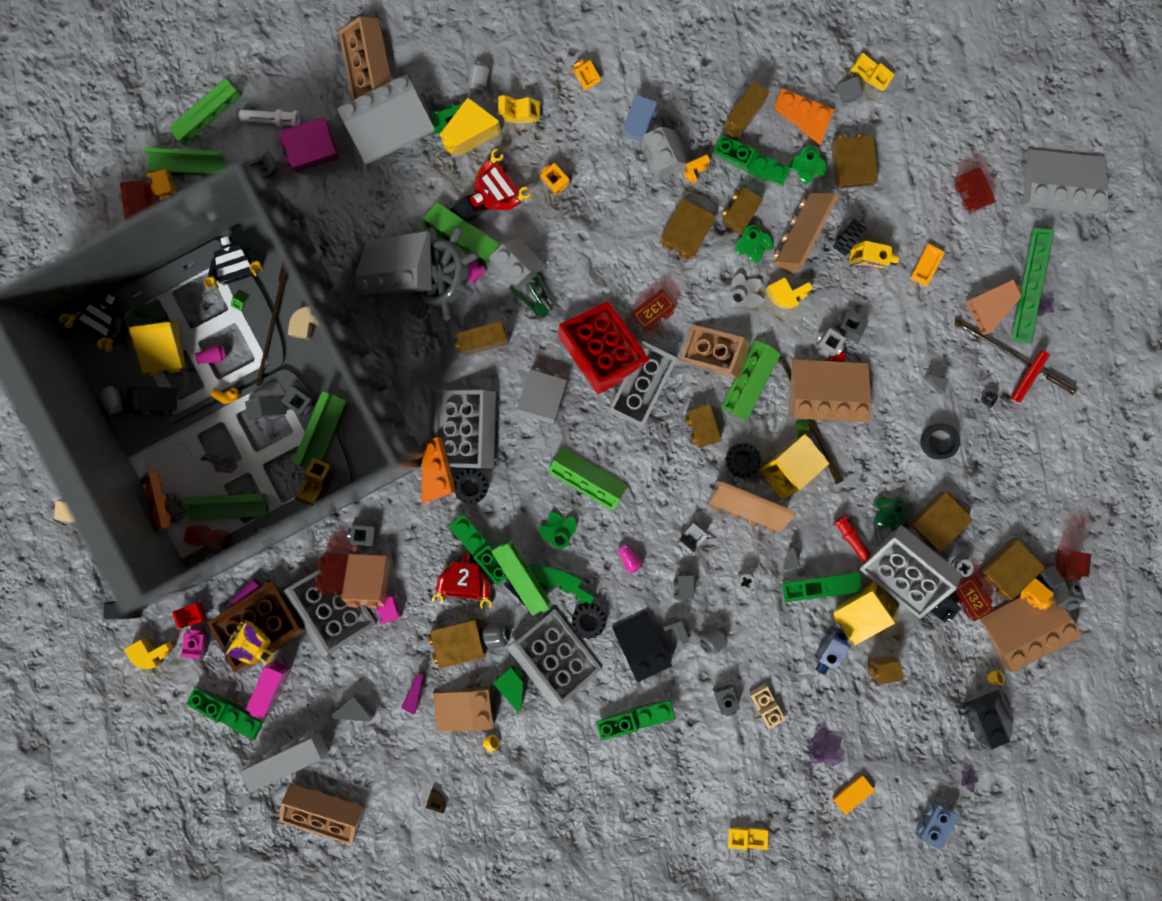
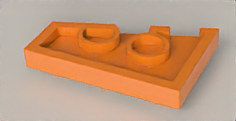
[773,88,834,146]
[421,437,456,504]
[140,470,171,532]

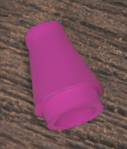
[195,344,226,364]
[618,545,643,574]

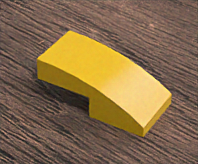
[850,53,895,91]
[728,827,769,850]

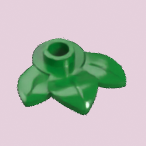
[789,146,827,185]
[735,225,773,263]
[539,512,576,549]

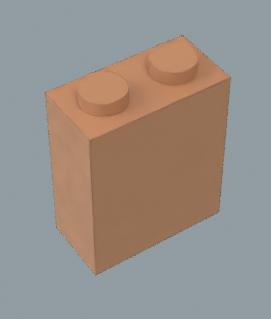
[342,554,391,608]

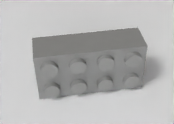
[608,341,677,428]
[240,730,329,793]

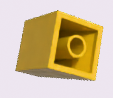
[440,98,501,156]
[129,321,186,376]
[758,434,829,499]
[833,581,899,645]

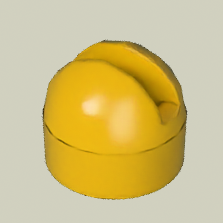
[987,670,1004,686]
[483,735,500,752]

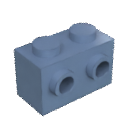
[622,94,659,143]
[915,800,959,850]

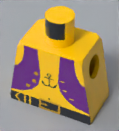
[849,241,899,269]
[222,620,274,665]

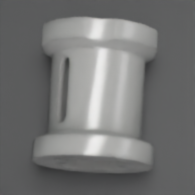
[951,558,973,577]
[735,572,755,591]

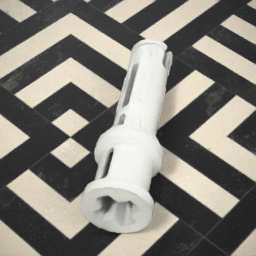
[239,109,300,127]

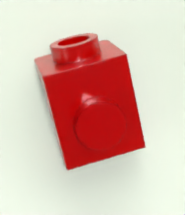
[172,601,208,629]

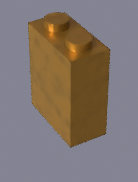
[722,82,770,141]
[831,133,878,189]
[659,198,716,260]
[454,321,508,356]
[908,492,973,553]
[979,539,1045,600]
[428,618,486,669]

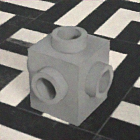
[815,328,846,357]

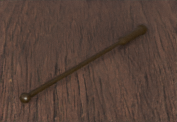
[254,262,288,386]
[954,320,1078,395]
[778,357,844,484]

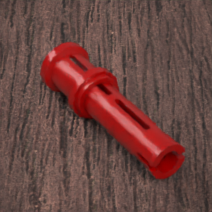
[832,514,871,564]

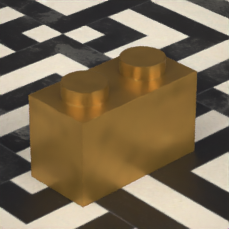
[722,187,764,235]
[685,404,721,448]
[867,655,904,685]

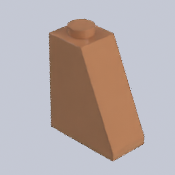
[966,279,1022,335]

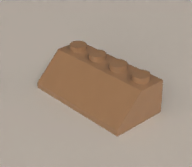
[339,16,391,101]
[279,783,363,845]

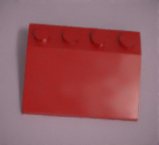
[558,301,649,395]

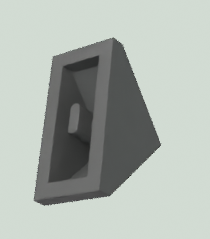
[245,395,287,420]
[332,693,374,721]

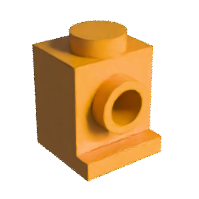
[540,163,570,197]
[147,169,177,201]
[1020,578,1054,610]

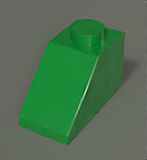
[493,665,524,713]

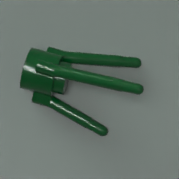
[509,273,553,317]

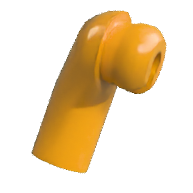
[210,388,239,404]

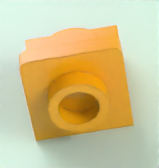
[570,58,601,91]
[684,155,710,185]

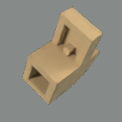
[288,307,317,340]

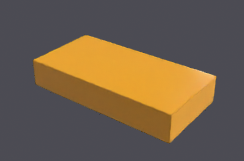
[910,243,945,287]
[832,774,875,815]

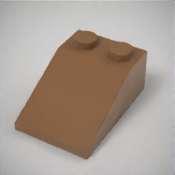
[680,324,751,380]
[433,686,495,731]

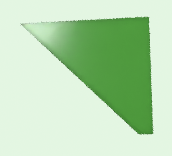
[231,290,250,311]
[796,420,810,438]

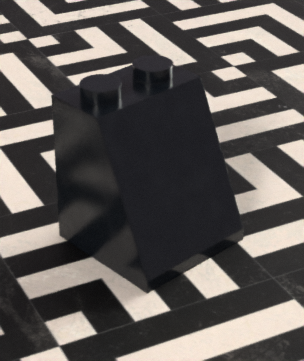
[962,690,1013,750]

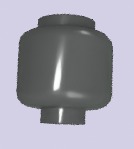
[480,623,511,649]
[699,625,728,654]

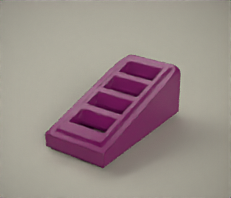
[401,671,424,715]

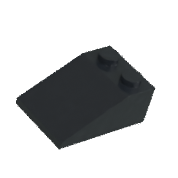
[612,611,672,683]

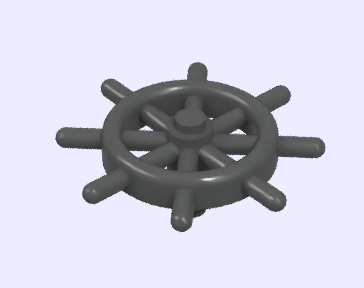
[407,227,478,320]

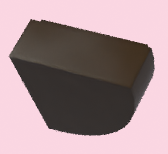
[426,788,445,814]

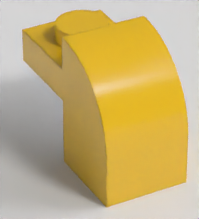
[498,95,540,123]
[766,278,813,309]
[124,637,175,669]

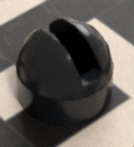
[981,391,998,408]

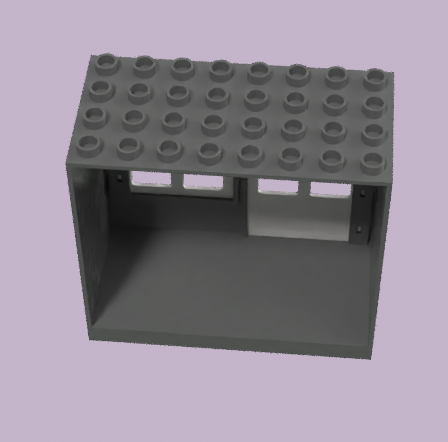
[0,163,424,613]

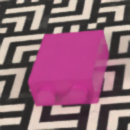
[279,117,339,172]
[246,661,291,718]

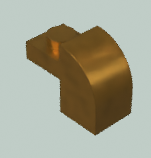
[296,458,331,507]

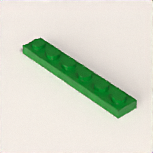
[1011,228,1055,344]

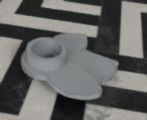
[728,273,764,308]

